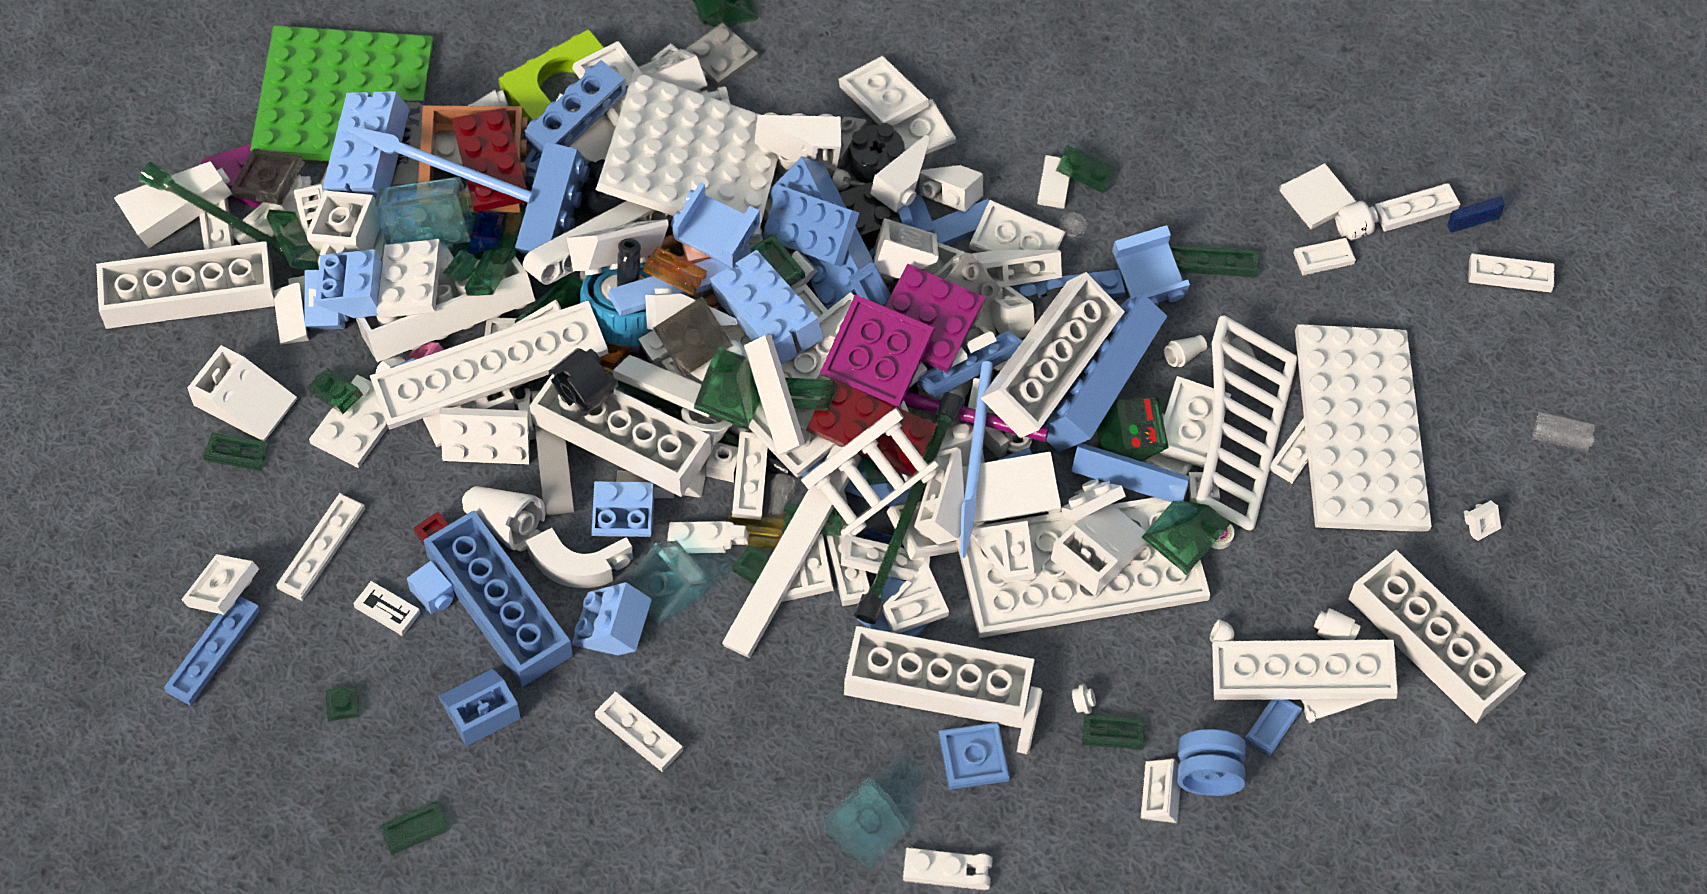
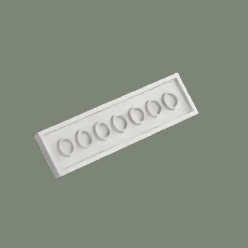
[370,301,608,430]

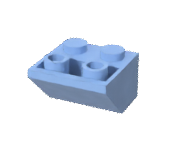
[315,249,382,318]
[592,481,654,537]
[572,582,652,655]

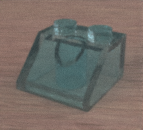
[626,540,712,626]
[824,776,912,871]

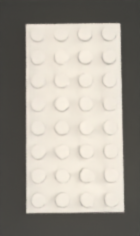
[1295,324,1432,531]
[957,497,1210,638]

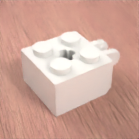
[307,190,386,266]

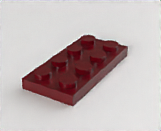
[452,108,527,213]
[806,378,937,477]

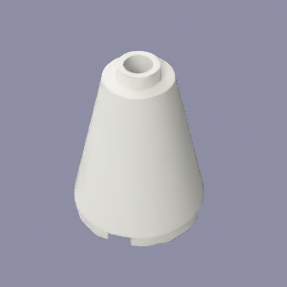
[462,486,545,551]

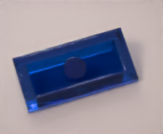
[469,211,504,255]

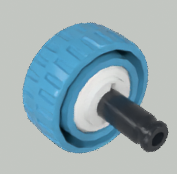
[580,239,662,346]

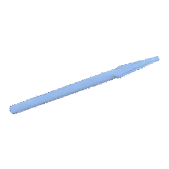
[346,125,534,203]
[960,361,993,558]

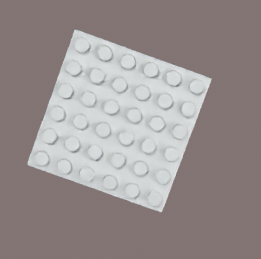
[596,71,778,229]

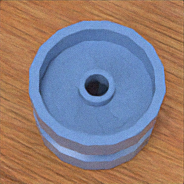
[1177,729,1246,796]

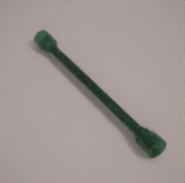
[139,162,319,270]

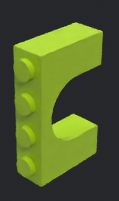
[499,29,604,124]

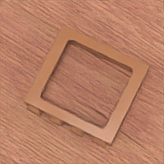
[417,106,528,212]

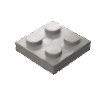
[685,23,758,88]

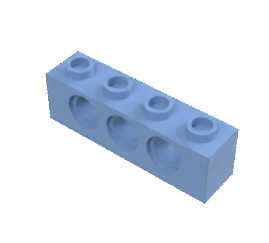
[525,60,627,155]

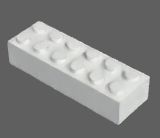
[96,241,275,329]
[356,249,535,362]
[981,272,1125,438]
[530,374,711,497]
[1348,550,1526,724]
[844,626,1034,728]

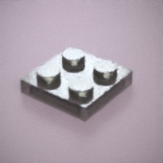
[230,148,305,205]
[653,297,733,377]

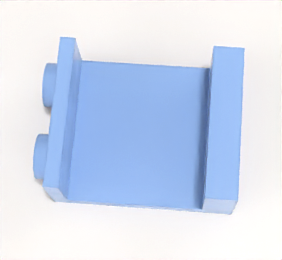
[671,182,760,268]
[1112,225,1190,306]

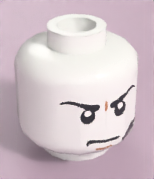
[1335,201,1378,240]

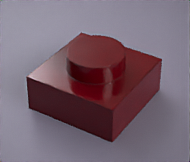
[414,512,449,543]

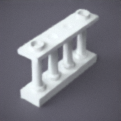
[801,407,939,536]

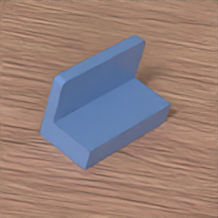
[896,195,935,233]

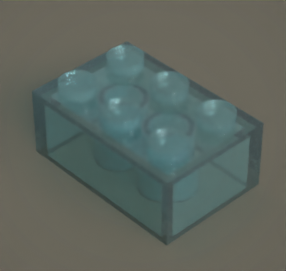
[375,177,474,246]

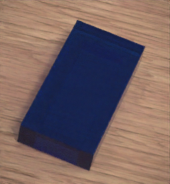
[1447,197,1505,233]

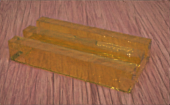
[727,513,786,549]

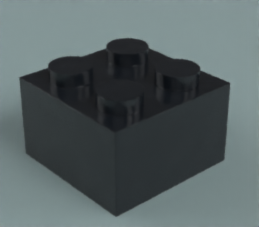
[839,182,900,250]

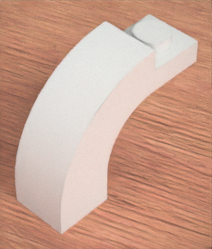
[526,528,633,588]

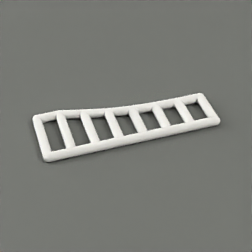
[1196,315,1298,531]

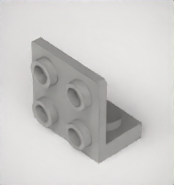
[945,252,1000,325]

